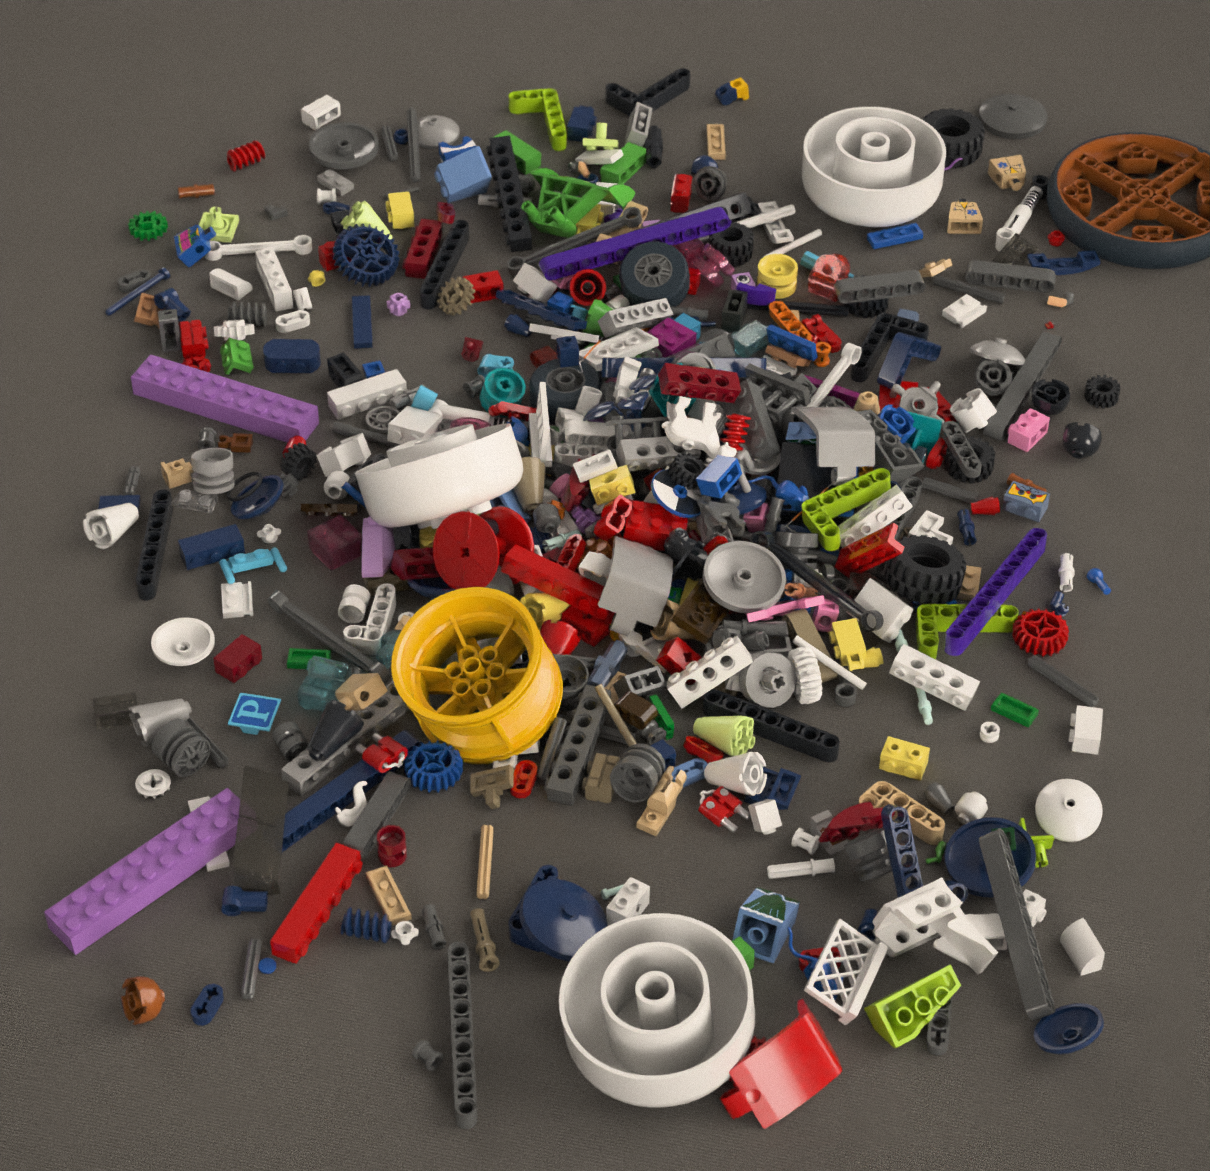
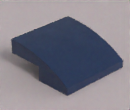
[744,767,801,810]

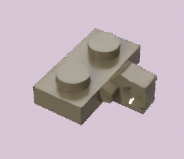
[470,765,514,809]

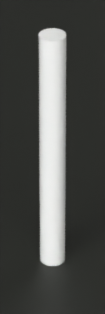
[763,229,822,257]
[793,636,867,690]

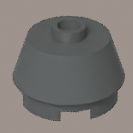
[693,166,728,201]
[974,359,1012,396]

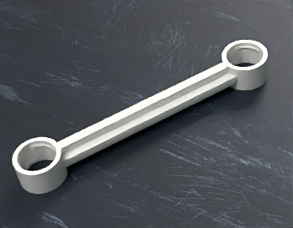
[205,235,312,261]
[806,343,861,407]

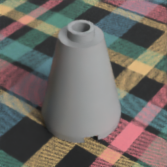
[129,698,192,747]

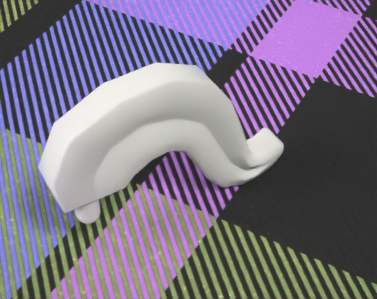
[335,781,368,827]

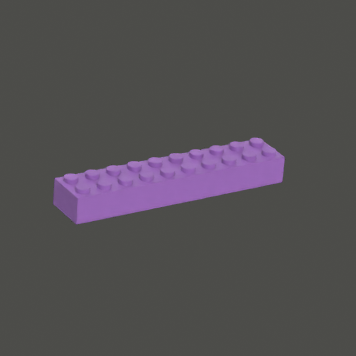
[131,354,319,442]
[44,788,258,955]

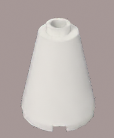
[83,503,139,549]
[704,752,767,796]

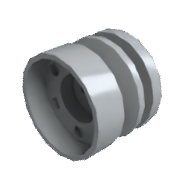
[191,448,235,494]

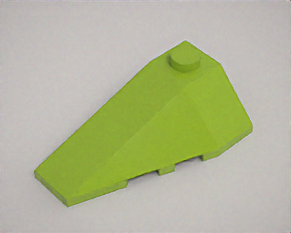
[864,964,961,1048]

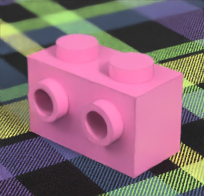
[1007,408,1050,452]

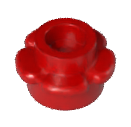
[1047,230,1065,247]

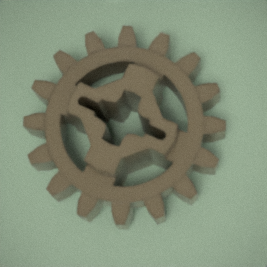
[437,276,475,316]

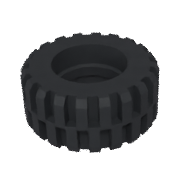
[922,108,985,168]
[884,535,967,604]

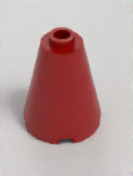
[569,269,606,306]
[540,620,581,655]

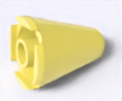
[520,592,571,632]

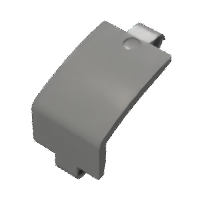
[791,407,875,486]
[598,536,673,636]

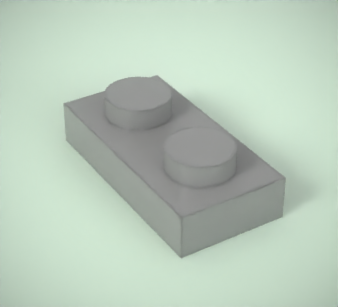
[317,169,354,196]

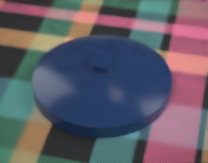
[945,817,1036,898]
[519,879,608,961]

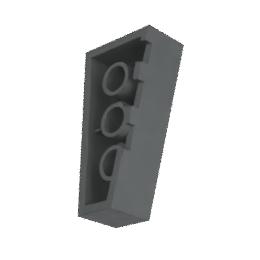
[718,380,781,461]

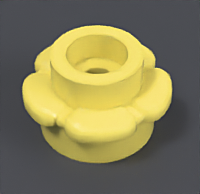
[308,270,325,287]

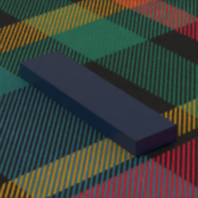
[352,295,373,349]

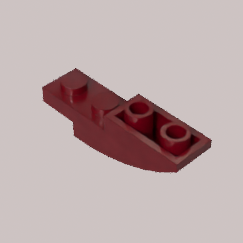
[564,454,596,512]
[819,802,895,843]

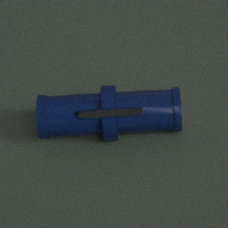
[957,509,977,546]

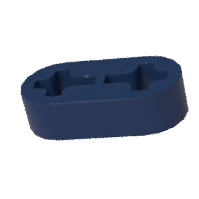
[191,984,224,1026]

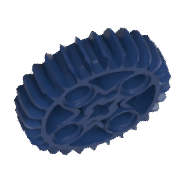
[332,223,400,287]

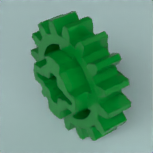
[128,211,168,241]

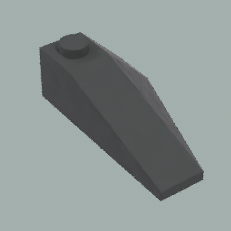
[857,410,924,484]

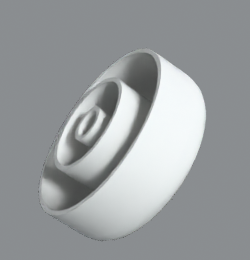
[802,107,946,227]
[355,423,523,529]
[559,913,755,1107]

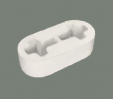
[275,310,310,333]

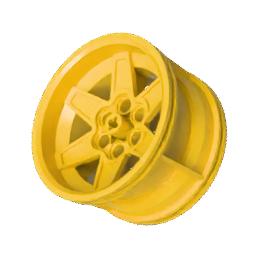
[391,587,563,764]

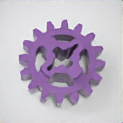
[571,505,601,540]

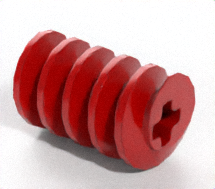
[227,140,265,172]
[720,413,751,454]

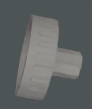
[739,651,796,708]

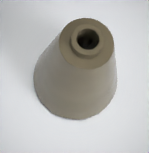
[513,457,545,515]

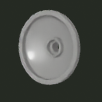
[417,115,460,149]
[969,338,1025,365]

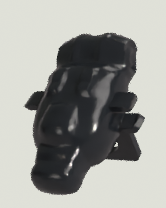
[664,527,709,581]

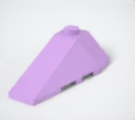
[362,517,395,578]

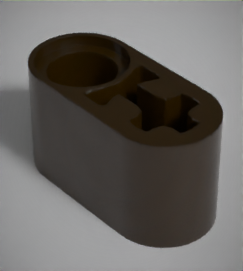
[614,691,658,730]

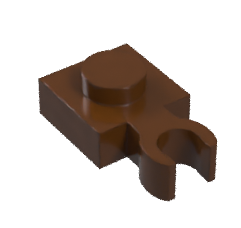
[218,433,253,453]

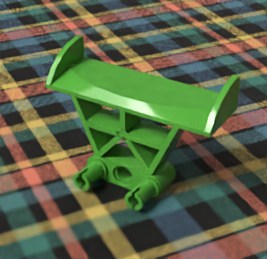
[521,168,635,238]

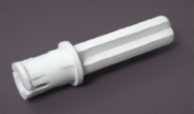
[767,858,835,879]

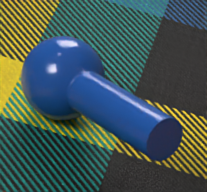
[1087,568,1111,595]

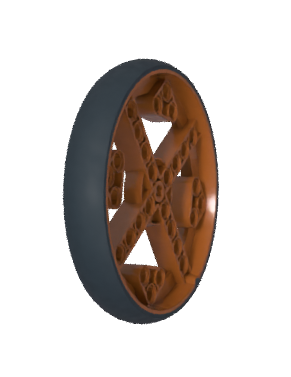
[1047,132,1210,269]

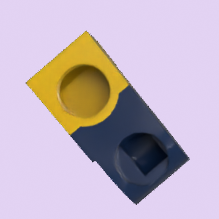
[715,77,749,105]

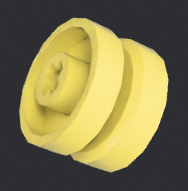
[757,254,798,299]

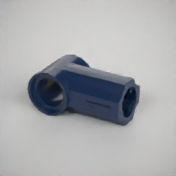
[154,288,191,322]
[221,886,268,916]

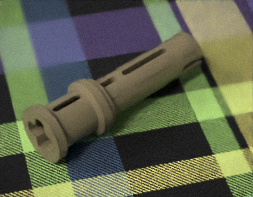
[470,908,500,972]

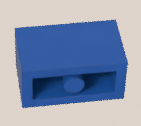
[696,455,742,498]

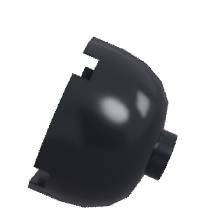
[1032,379,1071,415]
[1062,422,1102,459]

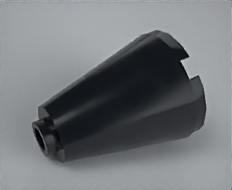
[307,700,364,761]

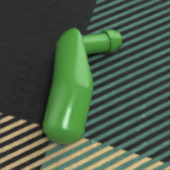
[926,841,947,864]

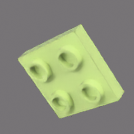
[583,123,619,151]
[199,207,239,243]

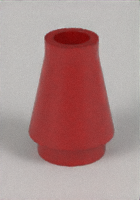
[970,496,1000,515]

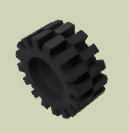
[1084,375,1121,409]
[280,443,318,481]
[668,452,706,490]

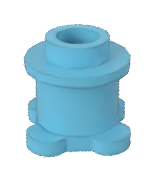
[571,304,589,320]

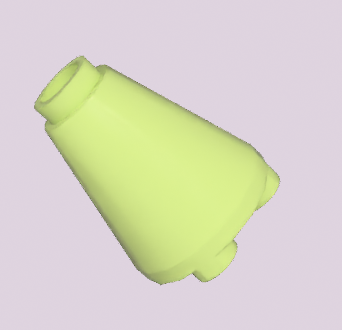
[341,201,392,244]
[693,716,755,757]

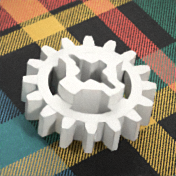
[214,320,255,341]

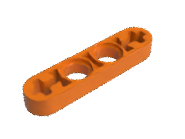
[769,301,812,342]

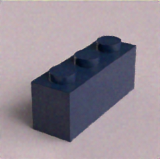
[178,524,245,570]

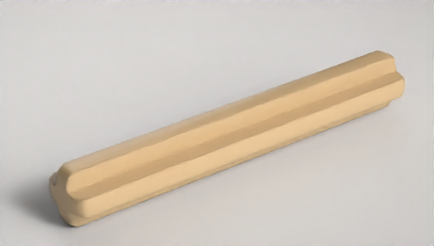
[477,825,493,899]

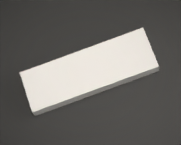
[575,149,623,165]

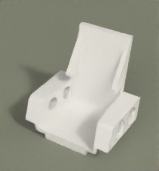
[872,878,998,975]

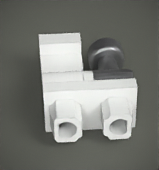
[613,356,655,411]

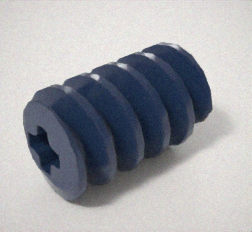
[341,907,392,944]

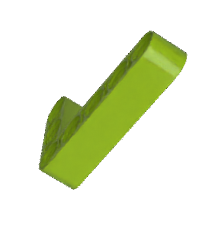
[509,88,567,151]
[802,468,891,551]
[915,604,1019,659]

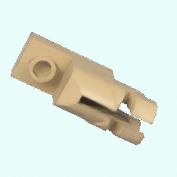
[636,766,687,836]

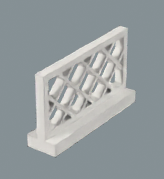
[528,382,552,467]
[804,919,889,1025]

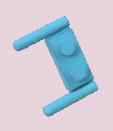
[219,547,287,584]

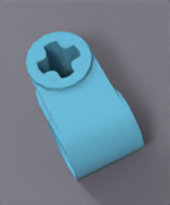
[477,354,514,378]
[410,385,438,411]

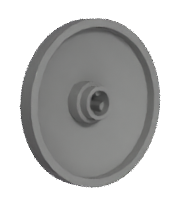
[703,541,786,613]

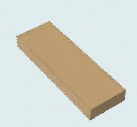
[706,124,726,160]
[366,866,411,926]

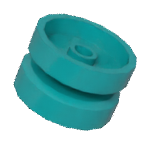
[480,368,526,418]

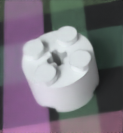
[950,388,997,433]

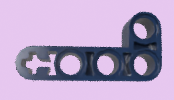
[509,865,558,952]

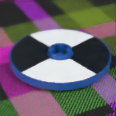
[651,469,702,518]

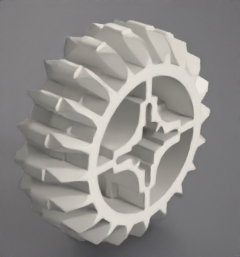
[787,647,822,704]

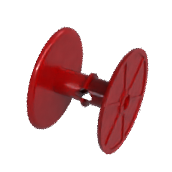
[433,506,534,590]

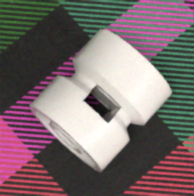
[338,584,370,624]

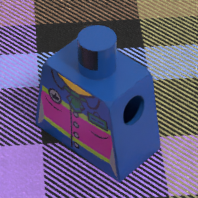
[174,225,216,268]

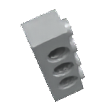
[598,298,673,338]
[616,436,701,471]

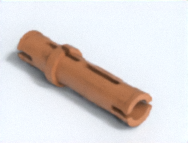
[784,583,818,599]

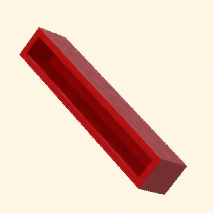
[501,544,615,624]
[270,843,363,964]

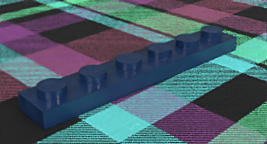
[495,290,587,332]

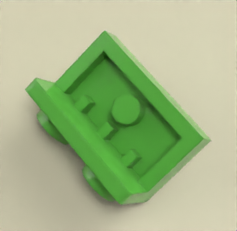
[220,338,254,375]

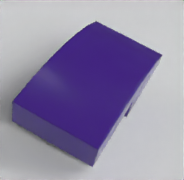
[736,282,776,306]

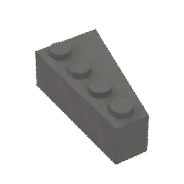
[666,333,736,358]

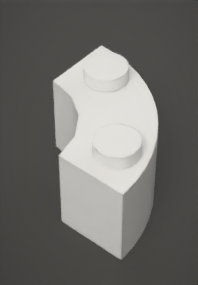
[317,433,371,477]
[578,551,611,586]

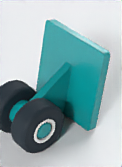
[903,411,942,465]

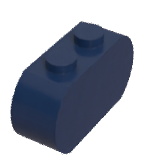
[263,339,321,373]

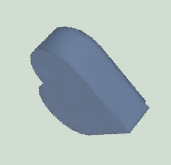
[897,309,919,321]

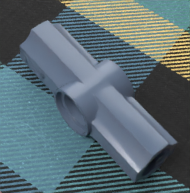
[587,640,628,689]

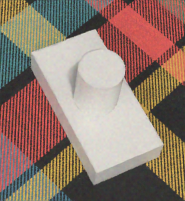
[573,449,618,483]

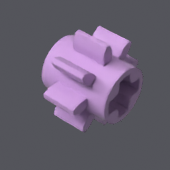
[387,293,410,316]

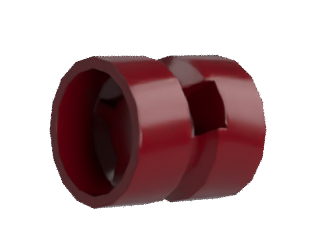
[377,825,407,867]

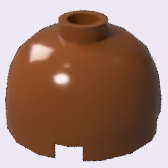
[122,976,165,1025]

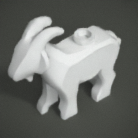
[661,396,737,467]

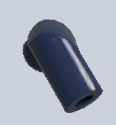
[323,201,350,214]
[1049,591,1069,617]

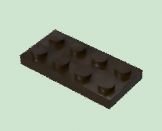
[671,578,729,645]

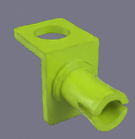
[1019,818,1054,867]

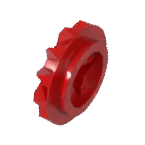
[182,355,211,372]

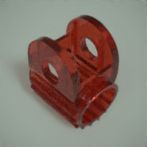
[808,253,850,302]

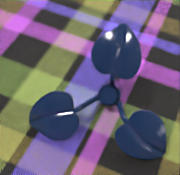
[583,374,658,432]

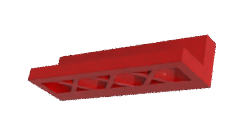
[835,523,904,578]

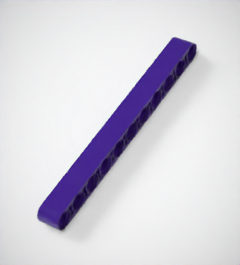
[539,207,731,281]
[944,528,1047,656]

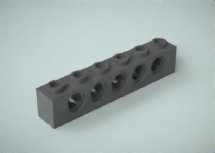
[544,685,611,806]

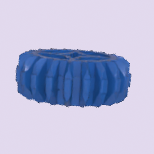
[404,740,463,793]

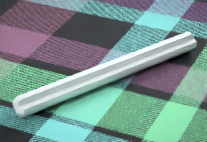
[696,204,796,244]

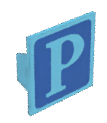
[228,693,281,735]

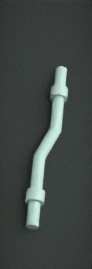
[895,629,933,725]

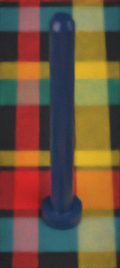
[105,267,170,316]

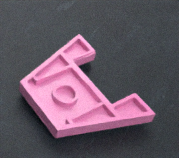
[745,595,825,622]

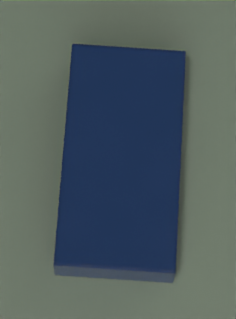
[98,495,141,512]

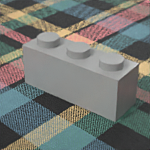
[624,102,653,147]

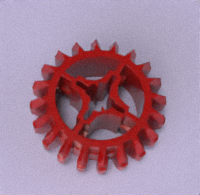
[1012,608,1069,657]

